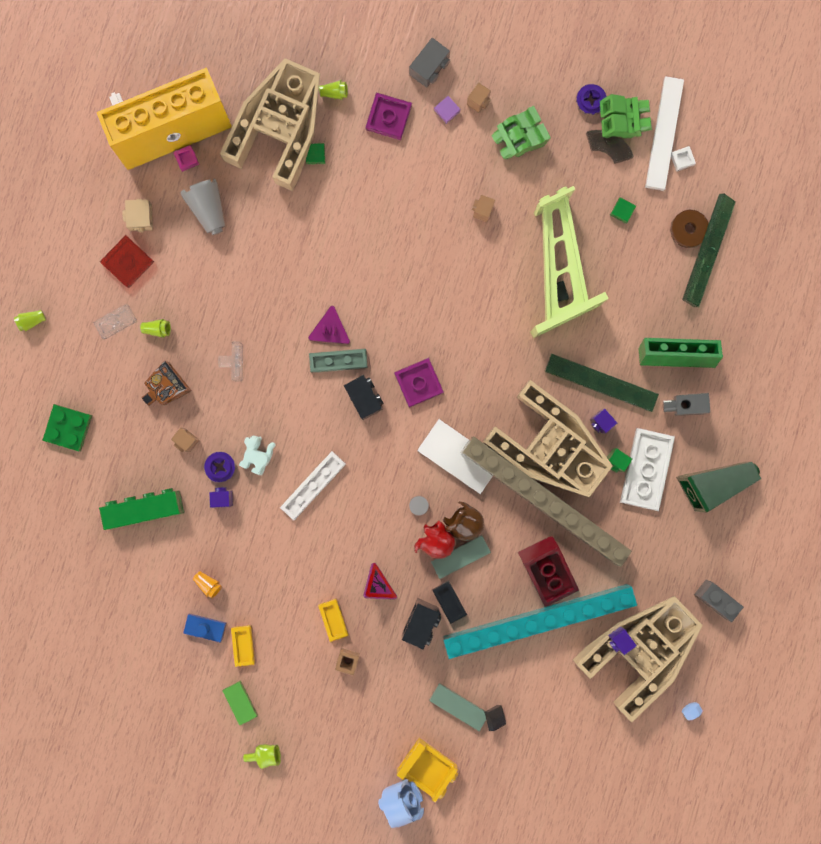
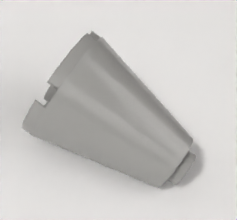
[180,179,225,235]

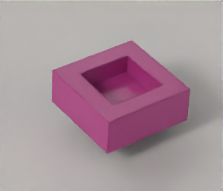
[173,145,200,172]

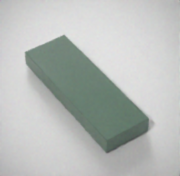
[309,349,368,373]
[431,535,491,579]
[429,683,486,731]

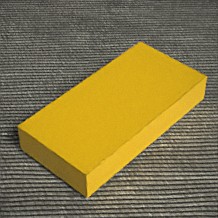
[318,598,349,642]
[231,625,255,667]

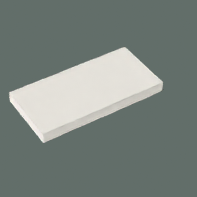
[417,419,492,494]
[620,428,675,511]

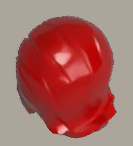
[414,520,455,559]

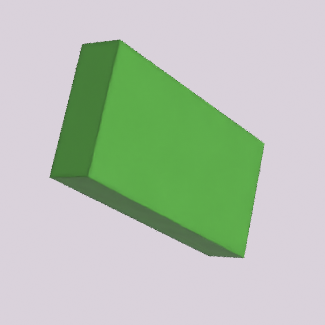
[222,680,258,726]

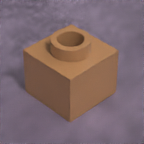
[467,82,491,113]
[472,195,495,222]
[171,428,200,452]
[335,648,360,675]

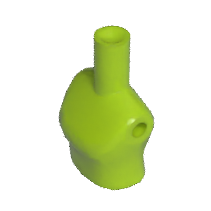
[243,744,281,769]

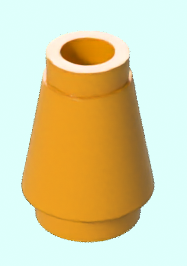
[193,571,222,598]

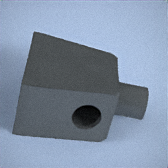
[663,393,710,416]

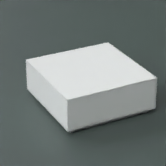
[671,146,696,172]

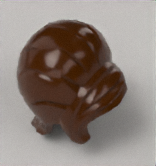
[443,501,484,541]

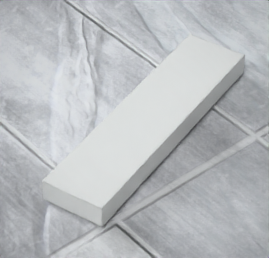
[280,451,346,520]

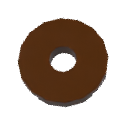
[670,209,710,248]

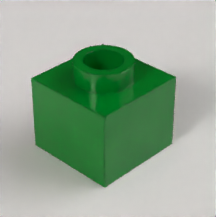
[607,448,633,473]

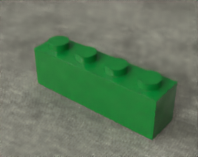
[638,338,723,368]
[99,488,184,530]

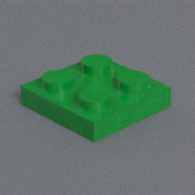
[42,404,93,452]

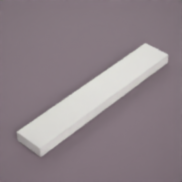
[645,76,684,191]

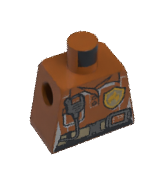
[142,361,192,406]

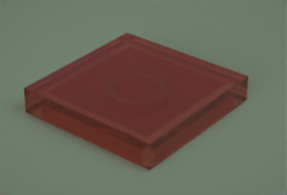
[100,235,155,289]

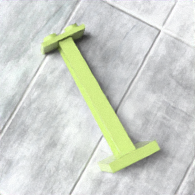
[530,186,609,339]

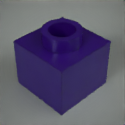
[590,409,617,434]
[209,487,233,508]
[608,626,637,655]

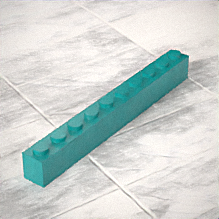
[443,584,638,659]

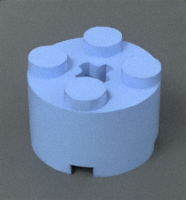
[378,779,424,828]

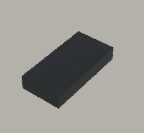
[432,580,467,624]

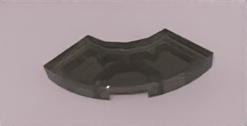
[586,130,634,164]

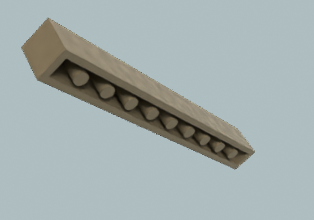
[460,437,632,567]

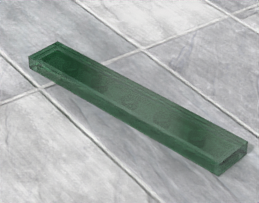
[682,193,736,307]
[544,354,659,412]

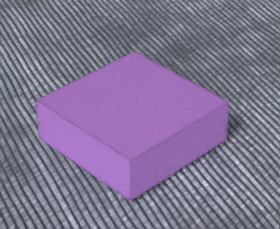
[434,96,461,124]

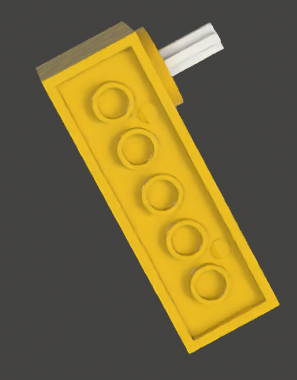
[96,67,232,170]

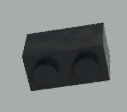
[343,375,384,420]

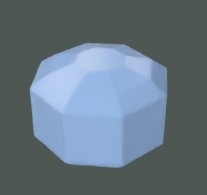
[681,702,703,720]

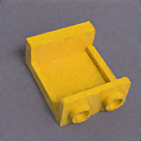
[397,738,458,803]

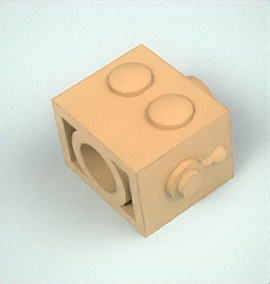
[122,199,153,232]

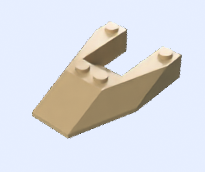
[220,58,320,191]
[482,380,612,497]
[573,596,703,722]

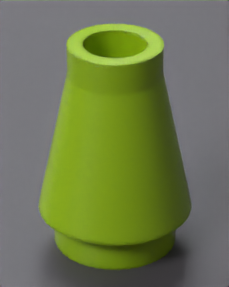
[319,80,348,100]
[14,310,46,331]
[140,319,171,338]

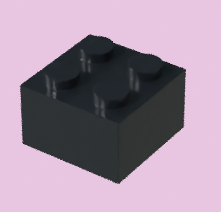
[402,598,441,650]

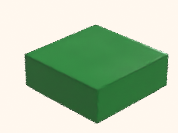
[306,143,325,164]
[610,197,636,224]

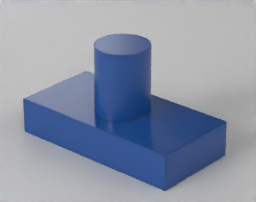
[183,613,227,643]

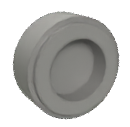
[409,496,429,515]

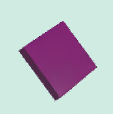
[365,92,412,140]
[394,358,444,408]

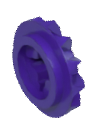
[576,84,607,115]
[204,452,236,482]

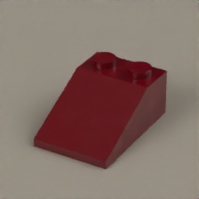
[518,536,579,607]

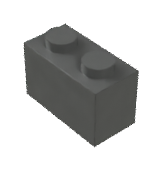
[409,38,450,88]
[694,580,744,622]

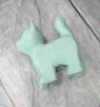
[239,435,276,475]

